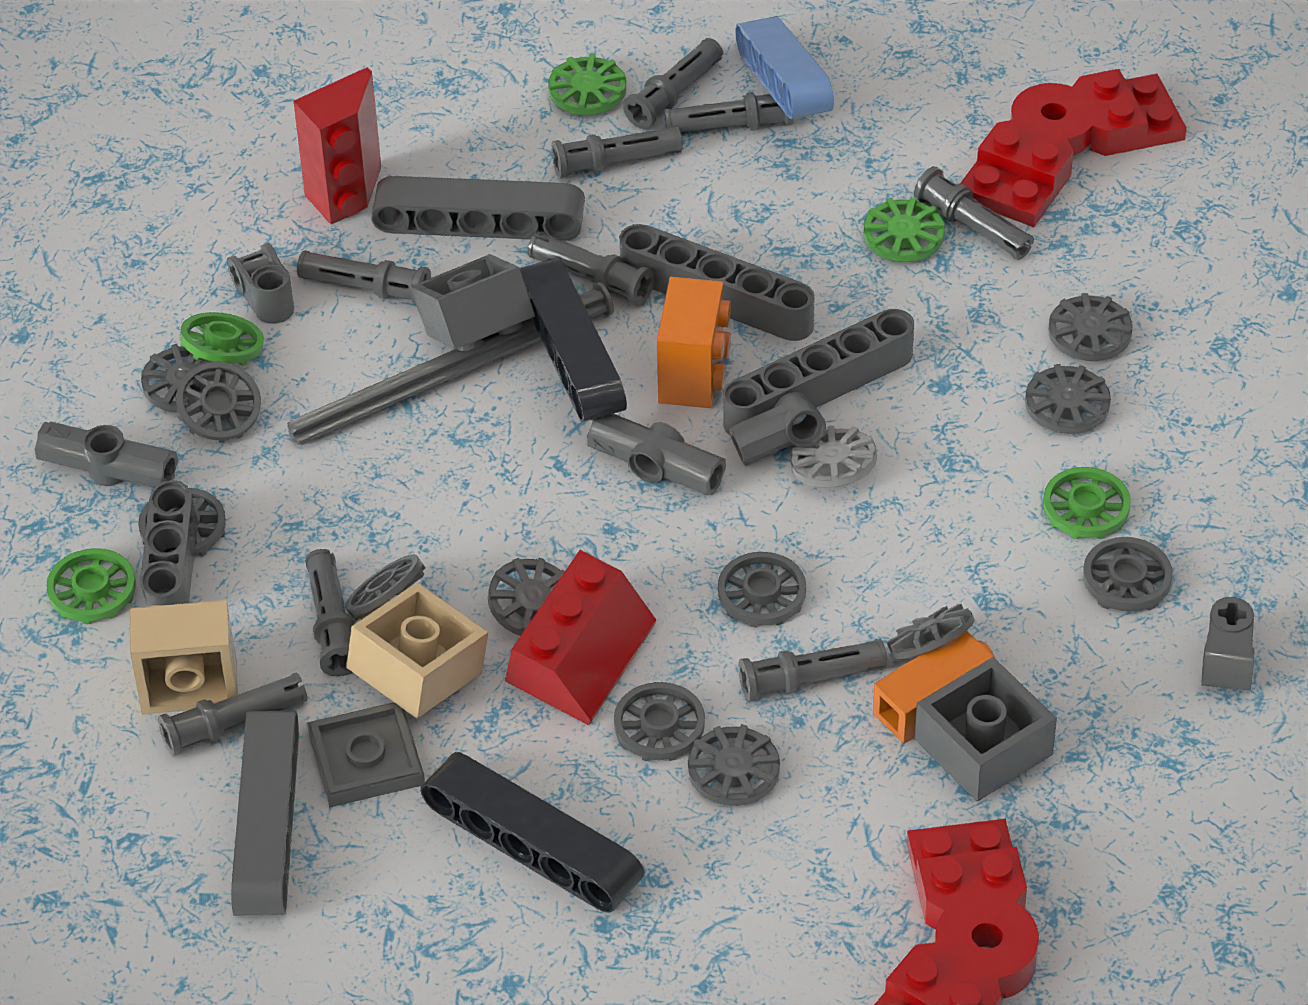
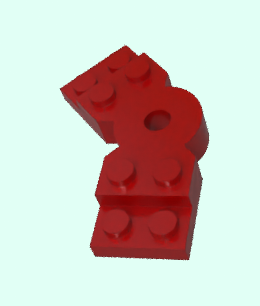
[958,69,1187,228]
[874,818,1039,1005]

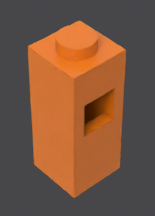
[873,631,995,744]

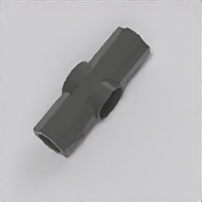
[587,414,726,495]
[34,421,178,488]

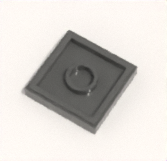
[307,702,425,808]

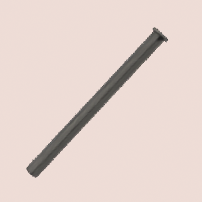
[287,282,614,445]

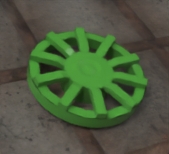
[548,54,626,115]
[863,197,945,262]
[180,312,264,366]
[1043,467,1131,539]
[46,548,136,624]

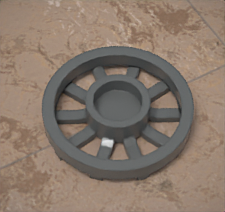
[1048,293,1133,361]
[141,344,226,413]
[1025,364,1111,434]
[718,552,806,628]
[487,557,565,636]
[614,682,705,761]
[688,724,780,806]

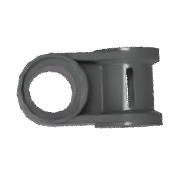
[227,243,295,324]
[1201,597,1254,690]

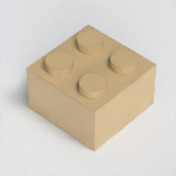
[346,582,489,719]
[130,600,238,715]

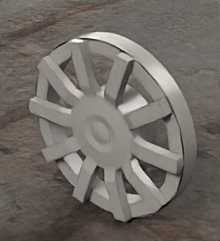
[791,426,877,488]

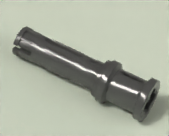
[623,38,723,129]
[664,92,793,133]
[552,126,683,179]
[914,166,1034,260]
[528,231,655,306]
[297,250,431,305]
[305,549,355,677]
[738,639,888,702]
[158,672,307,757]

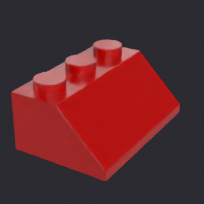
[293,67,382,225]
[505,550,656,725]

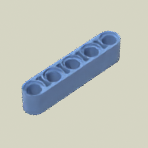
[735,16,834,119]

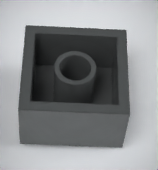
[411,254,535,351]
[915,657,1057,802]

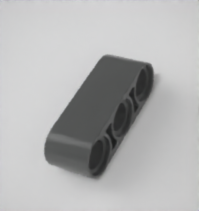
[140,480,198,607]

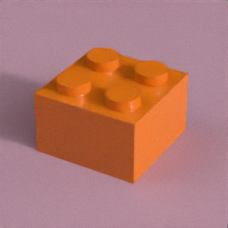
[657,277,731,408]

